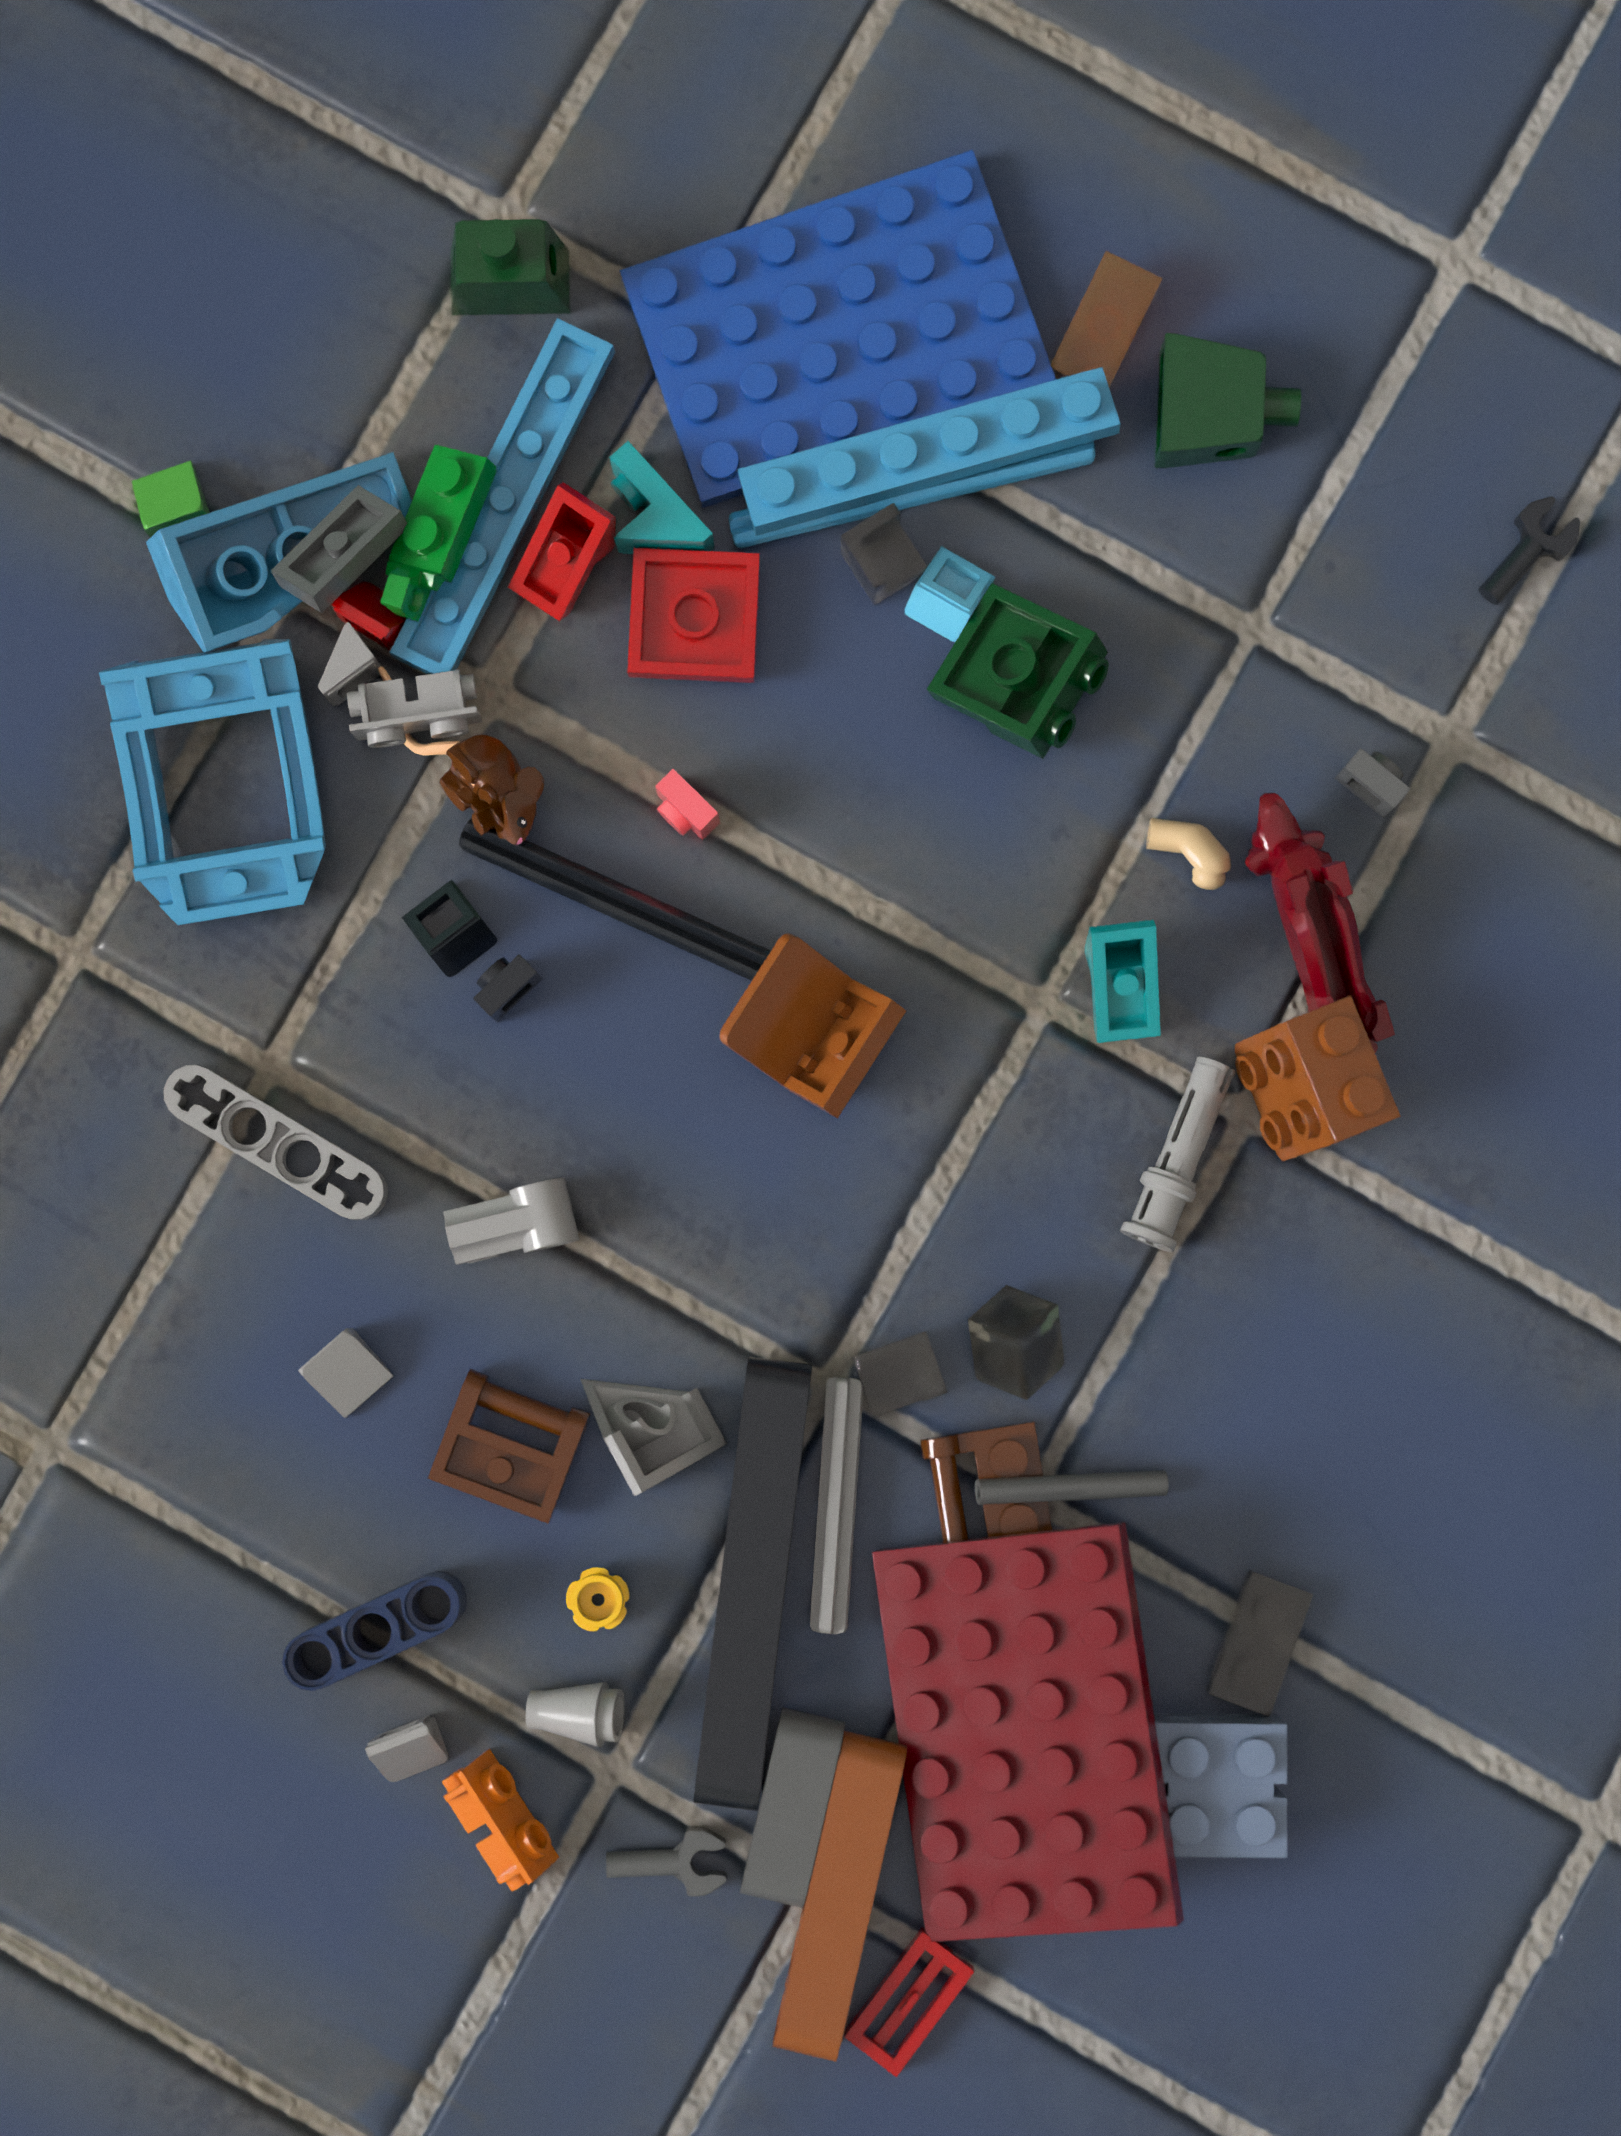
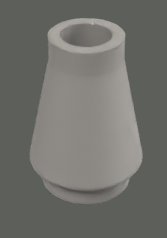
[526,1682,625,1748]

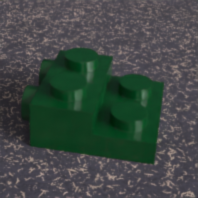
[927,583,1109,759]

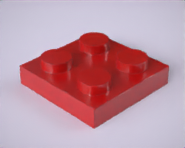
[627,548,760,683]

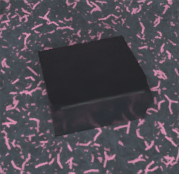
[402,879,497,977]

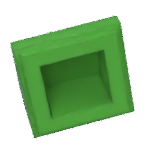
[132,461,210,537]

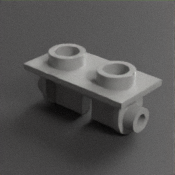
[347,669,482,748]

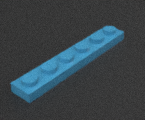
[390,318,615,674]
[737,367,1121,536]

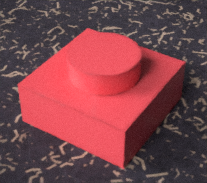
[655,769,720,840]

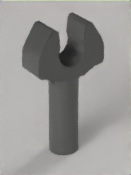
[606,1827,727,1897]

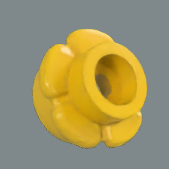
[566,1567,630,1632]

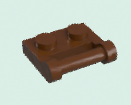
[427,1369,591,1524]
[920,1421,1052,1542]

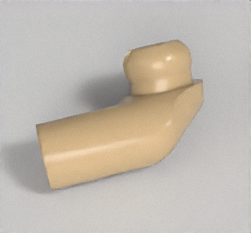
[1146,818,1231,890]

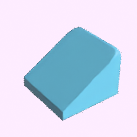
[905,546,996,642]

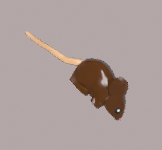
[378,666,544,845]

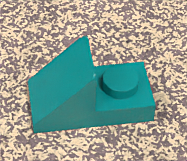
[609,441,715,554]
[1085,920,1161,1043]

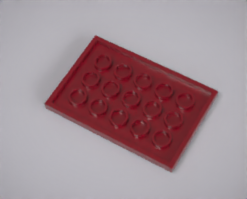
[872,1522,1184,1942]

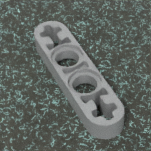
[164,1065,388,1220]

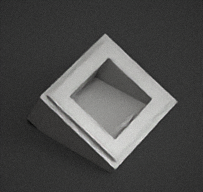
[318,622,381,707]
[298,1328,394,1418]
[365,1715,449,1782]

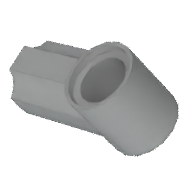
[444,1177,580,1265]

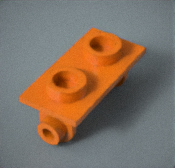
[441,1748,560,1892]

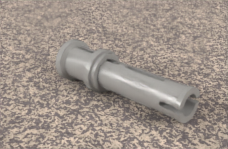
[1120,1057,1236,1252]

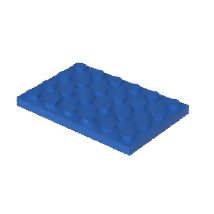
[620,150,1056,508]

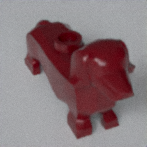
[1245,793,1395,1053]

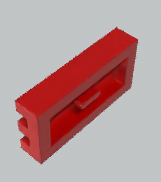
[844,1927,975,2077]

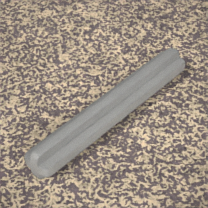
[810,1377,864,1634]

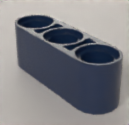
[282,1571,467,1691]

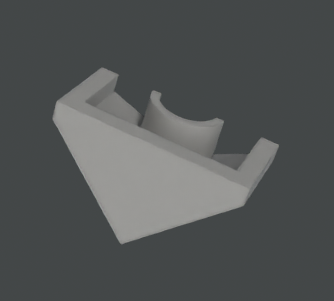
[580,1379,727,1496]

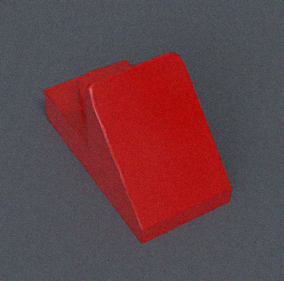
[508,482,616,622]

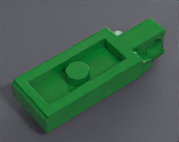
[380,444,497,622]

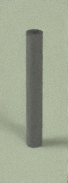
[975,1470,1169,1505]

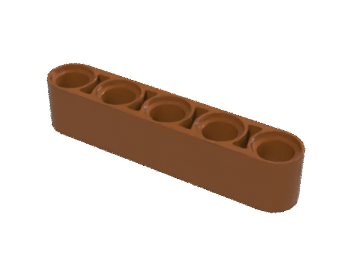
[772,1731,907,2062]

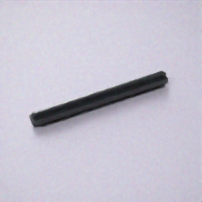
[459,818,771,981]

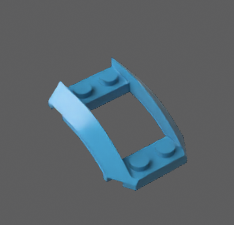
[99,639,326,925]

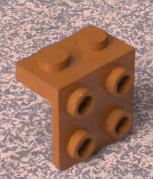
[719,933,906,1119]
[1235,996,1401,1161]

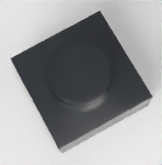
[473,954,542,1022]

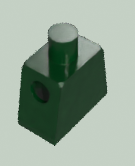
[451,219,570,316]
[1154,333,1301,468]

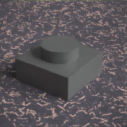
[1335,748,1411,818]

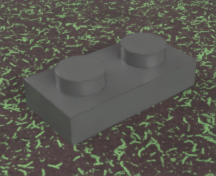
[271,485,407,613]

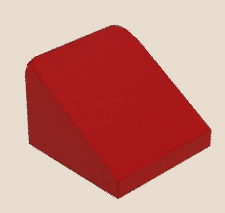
[332,582,406,651]

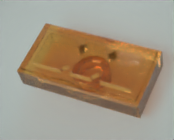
[1050,251,1162,387]

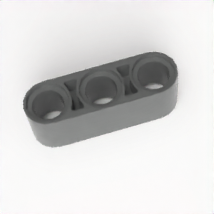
[740,1707,845,1908]

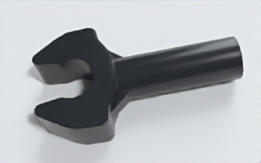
[1479,496,1580,605]

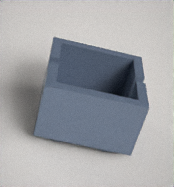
[1154,1713,1287,1858]

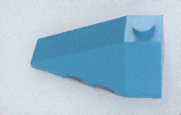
[146,452,412,653]

